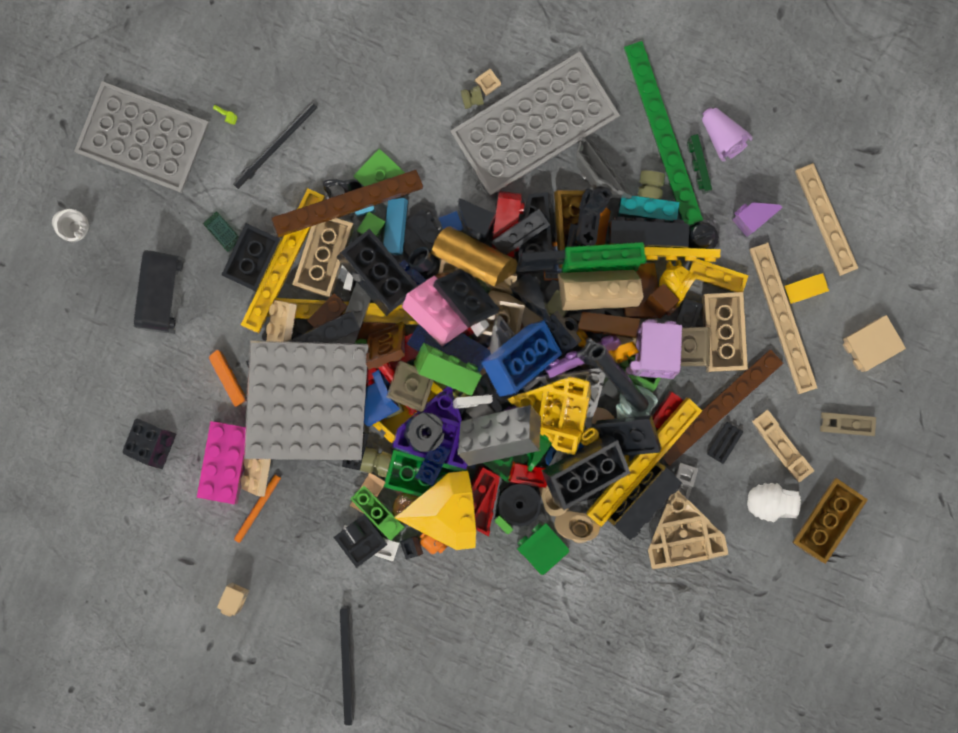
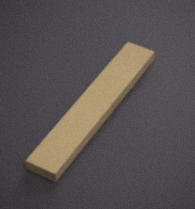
[795,163,858,276]

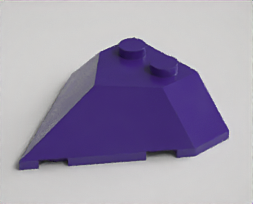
[392,386,467,469]

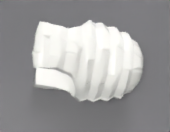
[747,483,801,522]

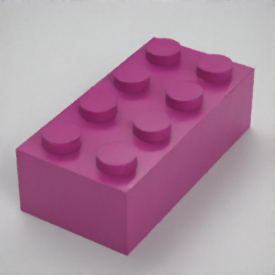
[197,421,246,504]

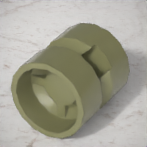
[637,171,665,200]
[360,447,392,478]

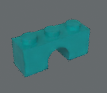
[618,196,679,223]

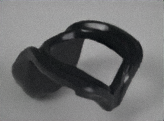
[323,179,362,199]

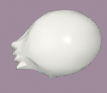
[52,209,89,242]

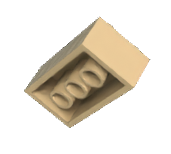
[293,218,355,298]
[702,292,748,372]

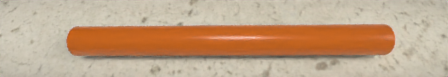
[234,474,281,543]

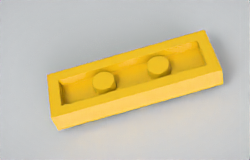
[689,259,749,293]

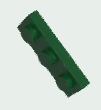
[687,134,712,194]

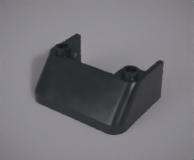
[134,250,185,334]

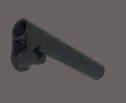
[576,338,649,412]

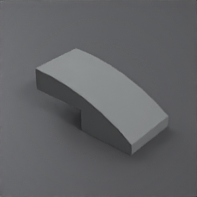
[667,463,698,501]

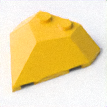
[507,377,591,455]
[394,471,476,550]

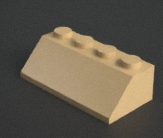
[558,270,643,310]

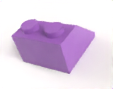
[732,202,782,237]

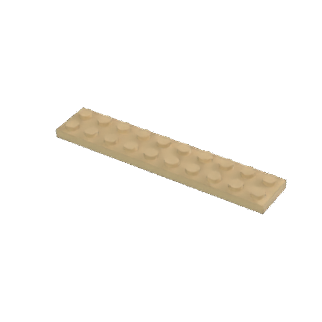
[241,300,297,497]

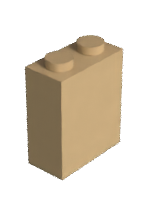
[843,315,906,372]

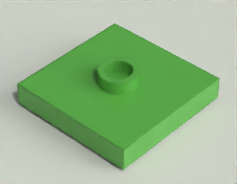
[353,149,405,187]

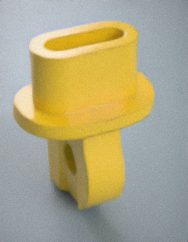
[580,427,599,446]

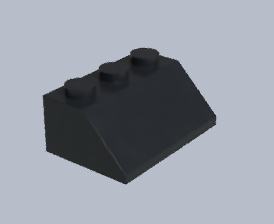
[458,198,495,242]

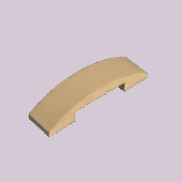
[752,410,814,483]

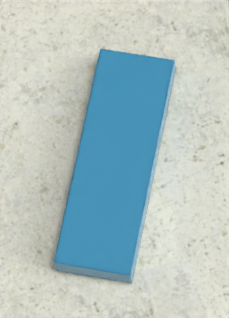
[383,198,408,255]

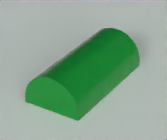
[384,449,468,497]

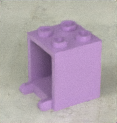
[626,320,682,379]

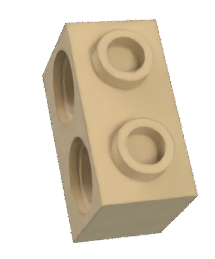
[217,583,250,617]

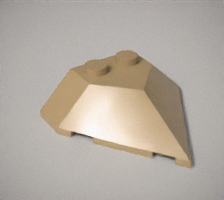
[648,490,729,569]

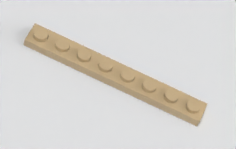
[749,243,817,394]

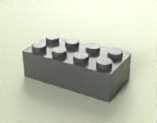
[458,405,541,466]

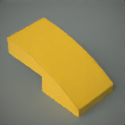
[785,273,830,304]

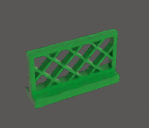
[561,243,646,273]

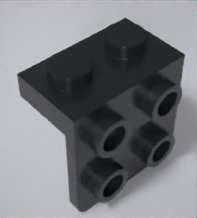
[122,419,177,469]

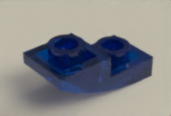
[415,444,451,486]

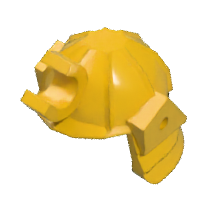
[659,260,697,308]

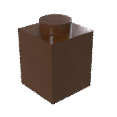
[645,284,680,319]

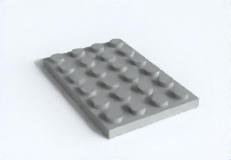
[74,81,209,193]

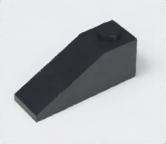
[510,273,551,323]

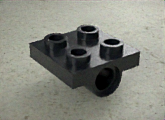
[545,310,582,359]
[333,514,388,568]

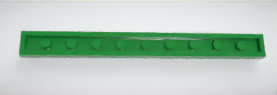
[624,41,703,226]

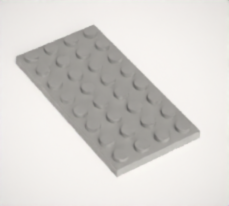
[450,51,620,196]

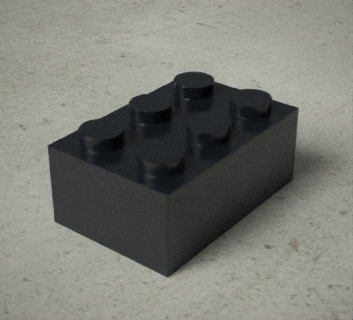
[221,223,282,292]

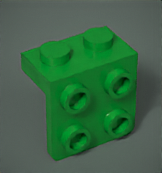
[516,522,569,575]

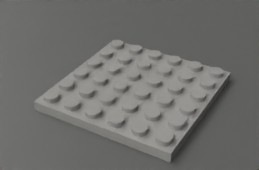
[244,341,368,460]

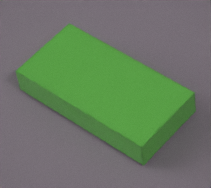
[495,514,513,534]

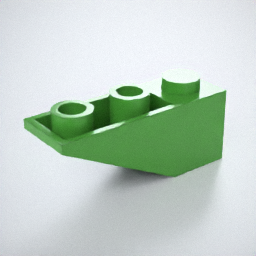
[350,486,406,541]

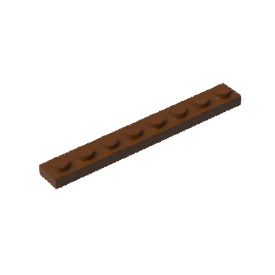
[271,170,423,238]
[662,349,784,466]

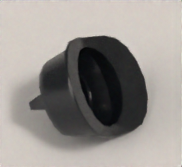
[688,222,719,249]

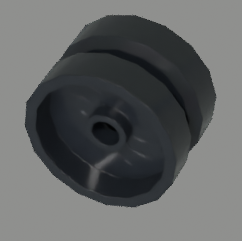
[498,483,541,526]

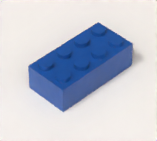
[481,320,562,396]

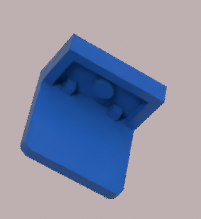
[364,370,400,426]

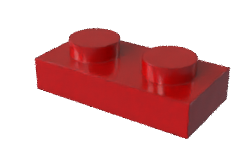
[652,391,684,429]
[509,462,547,488]

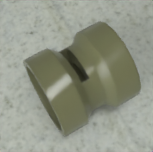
[461,86,484,109]

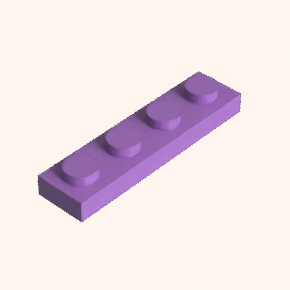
[545,335,621,378]

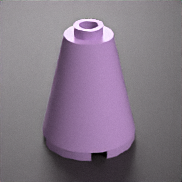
[702,108,752,161]

